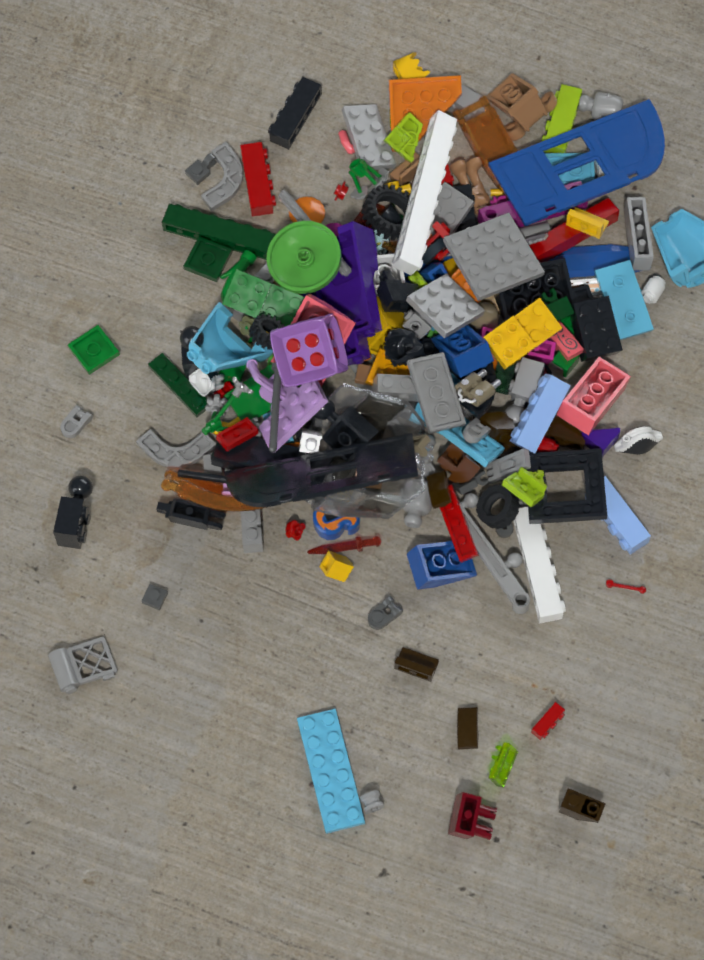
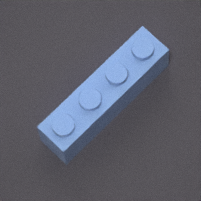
[510,374,570,454]
[585,476,651,555]

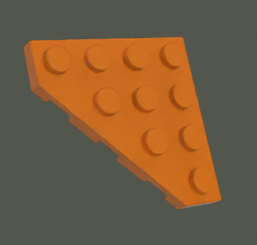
[389,75,462,152]

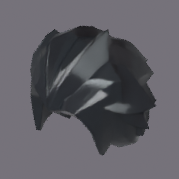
[382,328,426,367]

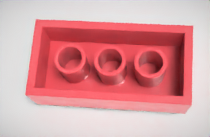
[557,357,631,436]

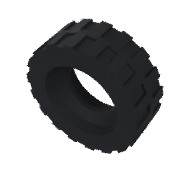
[476,484,520,529]

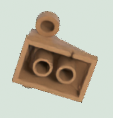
[486,73,557,141]

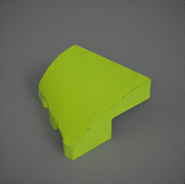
[383,112,423,163]

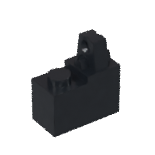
[376,270,419,313]

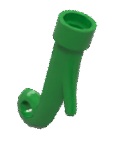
[220,250,257,301]

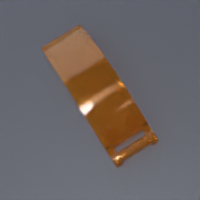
[453,96,518,201]
[161,469,266,511]

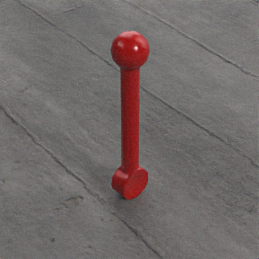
[606,579,646,594]

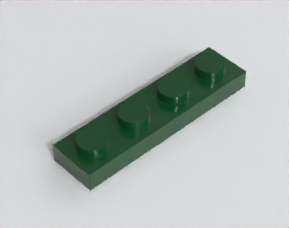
[148,353,208,418]

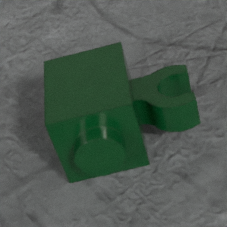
[541,288,574,322]

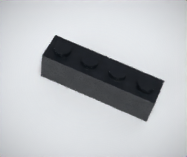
[268,76,322,150]

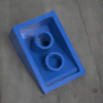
[431,325,494,378]
[407,541,477,590]

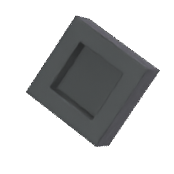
[142,584,168,610]

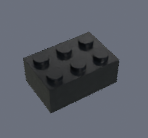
[570,296,623,362]

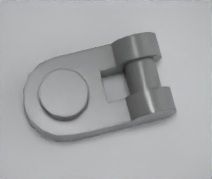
[60,405,93,438]
[462,418,491,443]

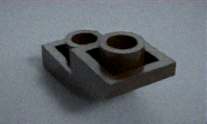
[426,470,452,509]
[457,707,479,750]

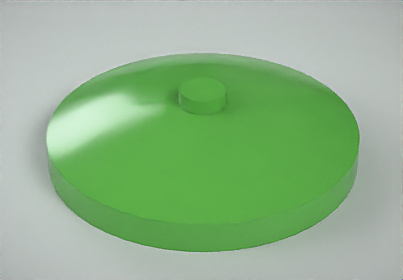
[266,221,342,294]

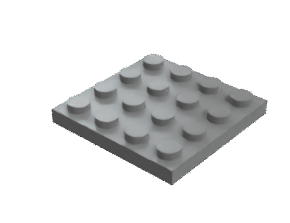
[443,213,545,301]

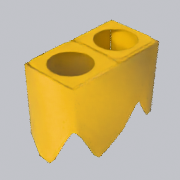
[393,52,431,79]

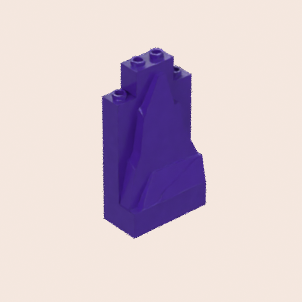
[300,221,382,366]

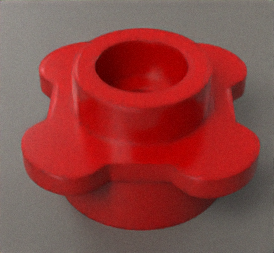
[334,181,349,201]
[285,520,306,541]

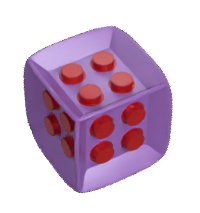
[270,314,348,388]

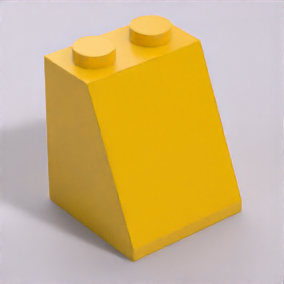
[367,296,405,355]

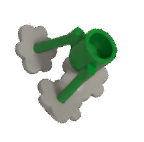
[348,158,389,200]

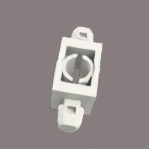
[299,428,322,454]

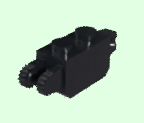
[156,498,226,530]

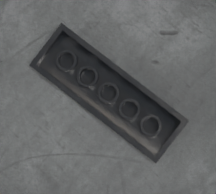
[211,437,333,485]

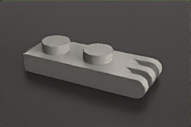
[486,448,531,484]

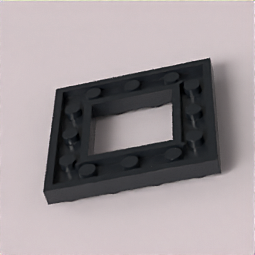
[527,449,608,524]

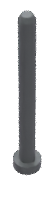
[269,363,281,453]

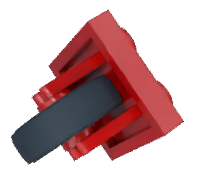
[422,221,451,265]

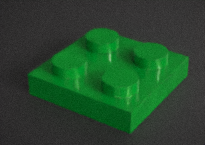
[67,325,120,375]

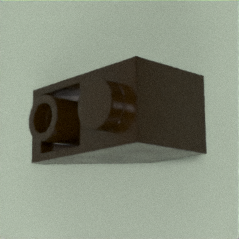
[559,788,606,823]

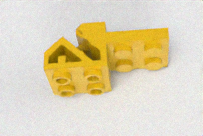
[483,298,562,370]

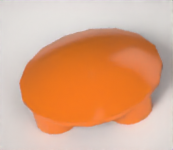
[289,197,325,223]

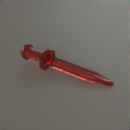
[307,536,381,554]

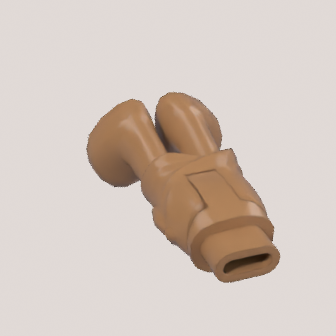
[449,157,490,217]

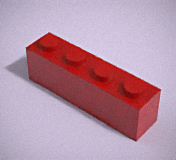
[240,142,276,217]

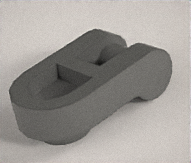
[368,596,403,630]

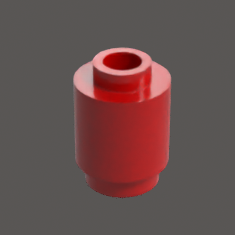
[536,436,559,453]

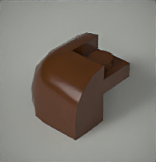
[437,443,482,483]

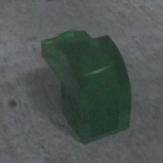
[495,361,518,395]

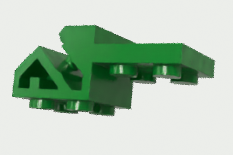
[222,269,305,327]

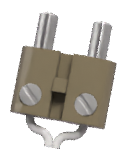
[455,369,501,407]

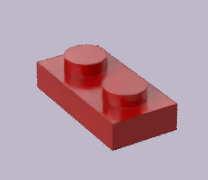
[216,417,259,451]

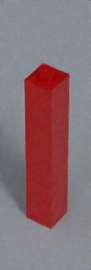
[529,198,619,263]

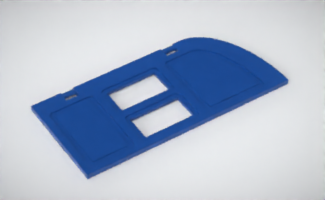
[488,99,665,226]

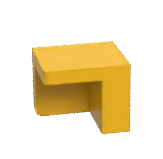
[319,550,354,582]

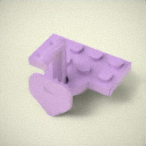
[246,359,328,451]

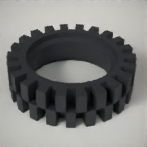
[361,185,409,241]

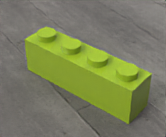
[541,84,582,153]

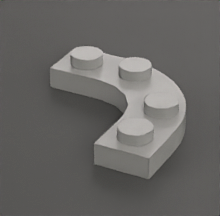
[201,142,243,212]
[136,430,216,468]

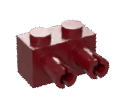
[448,792,497,840]

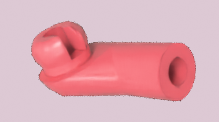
[338,130,355,154]

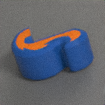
[313,505,360,540]

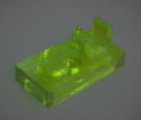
[488,742,518,788]

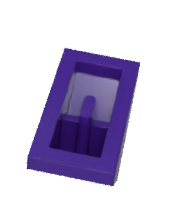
[581,428,620,457]

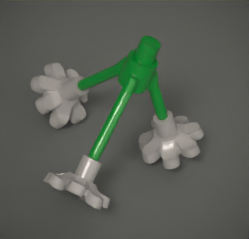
[202,376,261,437]

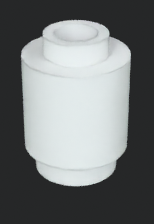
[641,276,666,304]

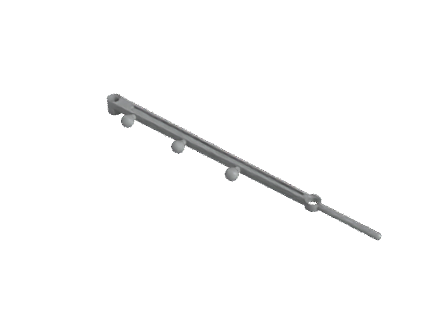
[350,364,530,614]

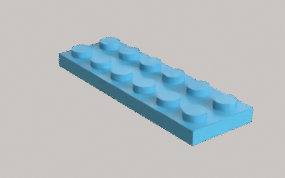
[297,709,365,834]

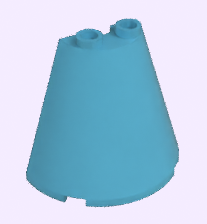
[651,209,704,288]
[187,302,273,374]

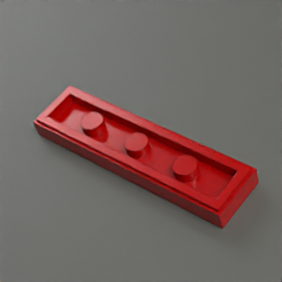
[440,484,479,563]

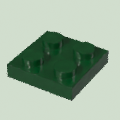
[183,236,233,282]

